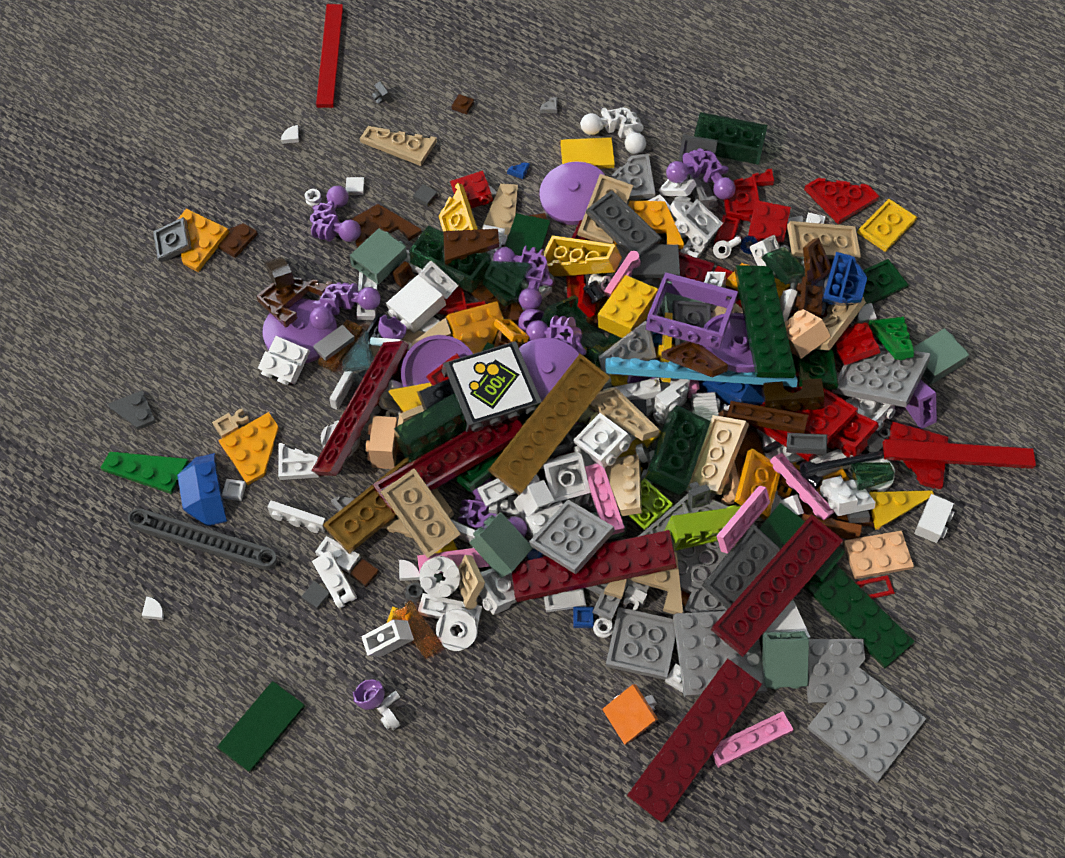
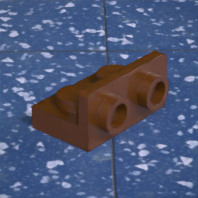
[795,277,823,318]

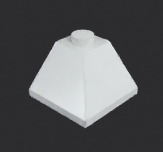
[543,452,591,503]

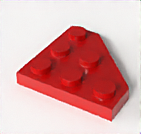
[804,178,879,224]
[889,422,948,489]

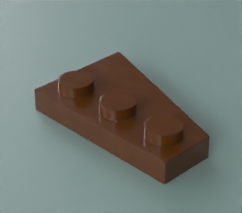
[662,341,728,378]

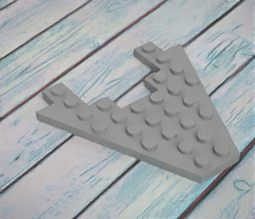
[586,494,729,621]

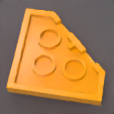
[177,209,229,272]
[446,301,503,354]
[218,412,279,485]

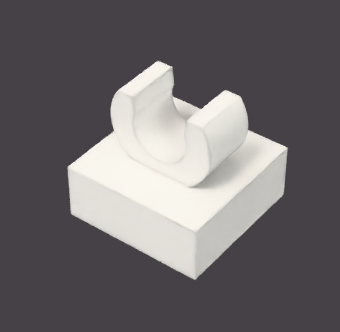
[489,500,508,514]
[623,586,647,611]
[665,664,683,693]

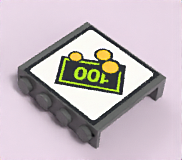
[442,341,542,432]

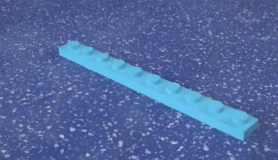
[605,357,798,387]

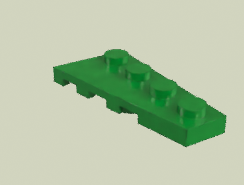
[869,317,914,360]
[100,452,189,494]

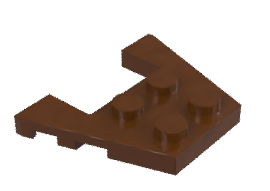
[350,204,422,248]
[257,277,333,327]

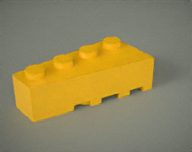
[539,236,622,277]

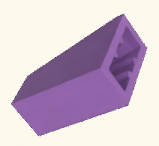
[905,380,937,429]

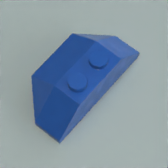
[822,252,867,306]
[698,380,764,406]
[177,453,227,526]

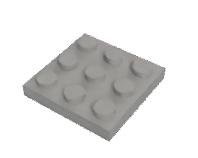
[529,500,615,574]
[605,607,676,680]

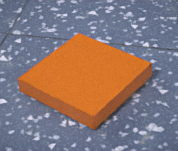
[602,684,659,745]

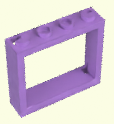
[645,272,738,350]

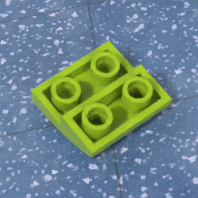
[616,478,673,530]

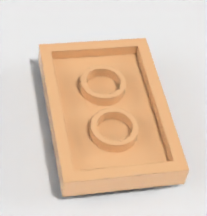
[843,530,914,579]

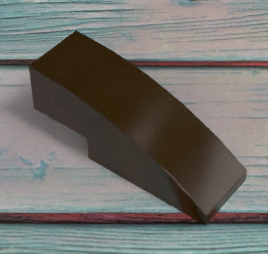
[264,257,295,289]

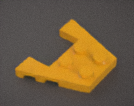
[613,201,684,249]

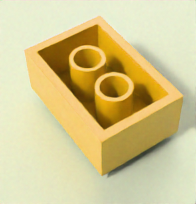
[598,275,658,338]

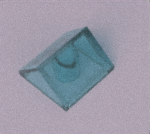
[342,331,372,372]

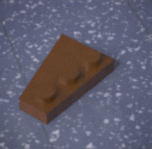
[443,229,499,265]

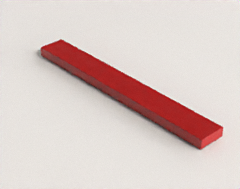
[316,4,343,108]
[882,439,1036,469]

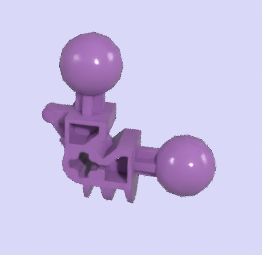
[666,148,736,200]
[310,186,361,242]
[493,246,553,310]
[310,282,381,330]
[526,316,586,355]
[458,477,528,537]

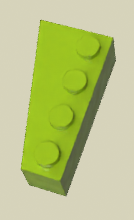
[664,505,741,551]

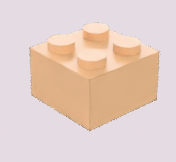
[784,309,831,359]
[366,416,399,469]

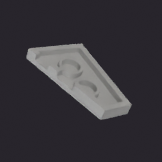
[599,321,656,375]

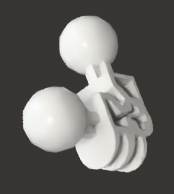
[581,108,646,154]

